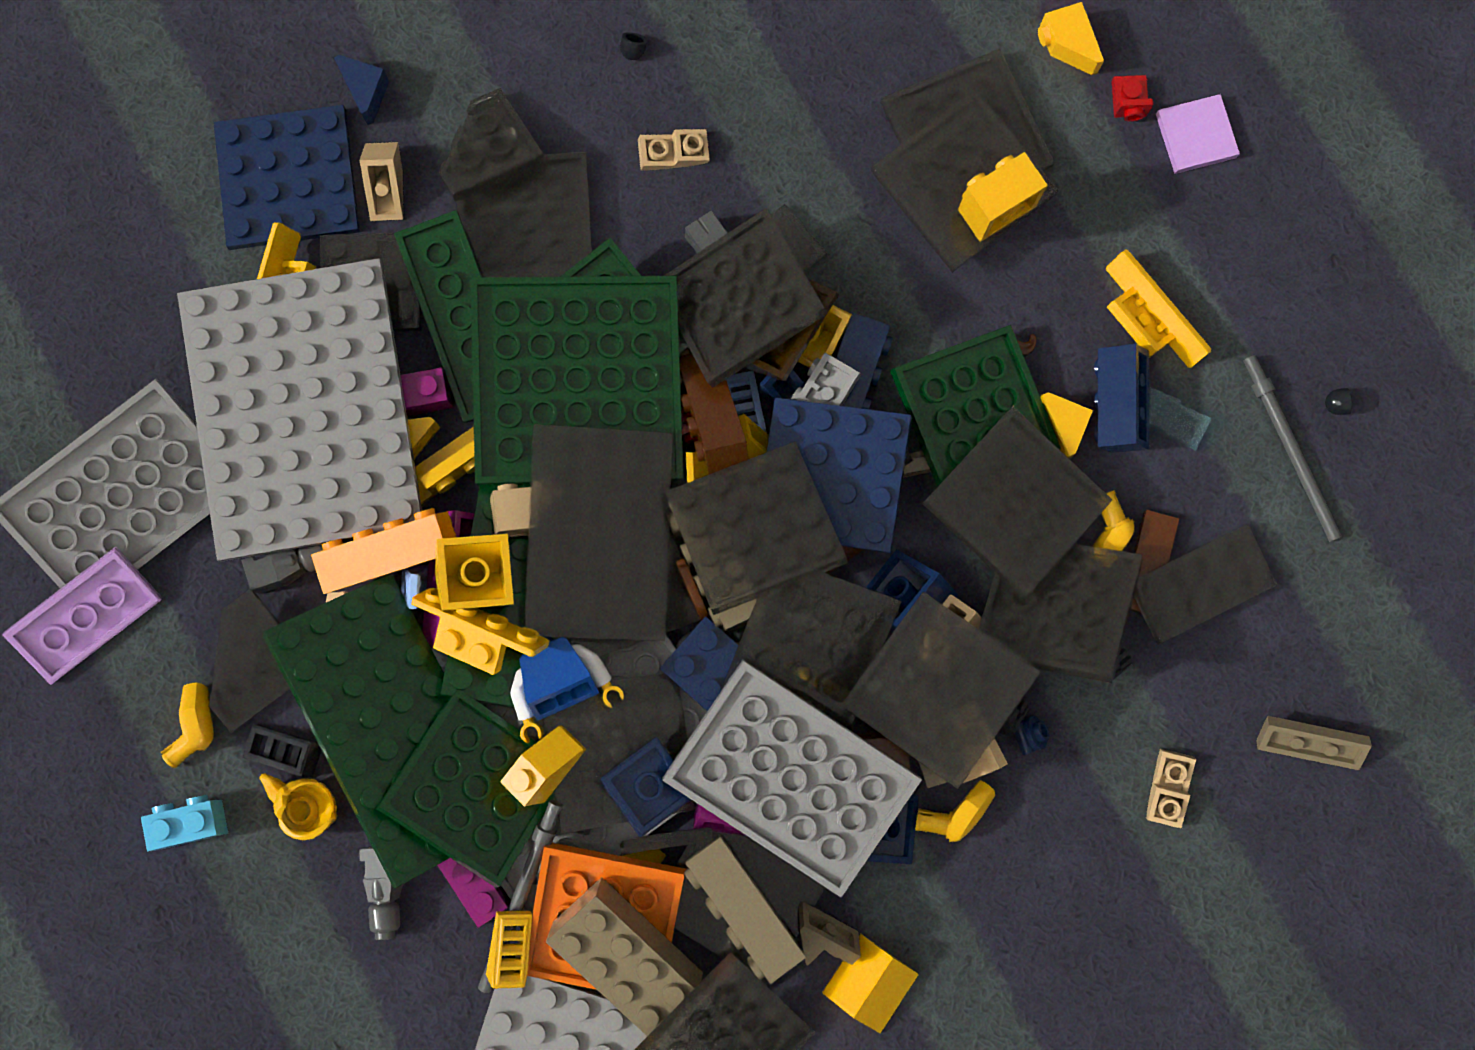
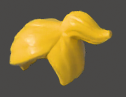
[259,773,337,841]

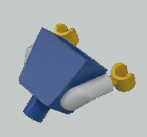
[510,632,624,743]

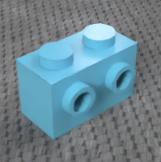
[141,795,228,852]

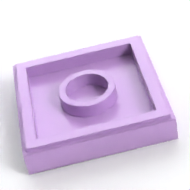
[1156,94,1240,174]

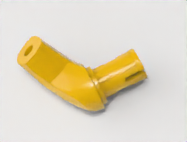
[1086,490,1134,574]
[161,682,214,768]
[915,780,995,842]

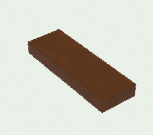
[1120,510,1179,617]

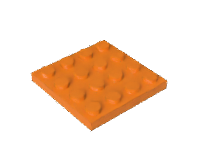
[527,842,686,990]

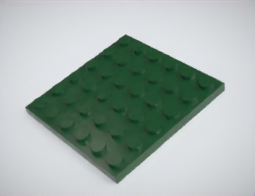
[470,276,683,485]

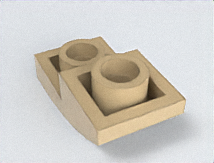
[638,129,710,171]
[1146,748,1196,828]

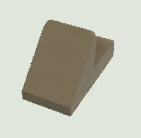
[799,901,861,965]

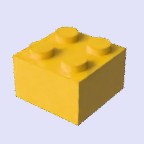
[958,152,1048,242]

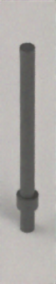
[1243,355,1342,542]
[478,800,563,993]

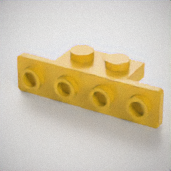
[257,222,316,279]
[1106,249,1211,368]
[415,426,475,504]
[411,588,550,675]

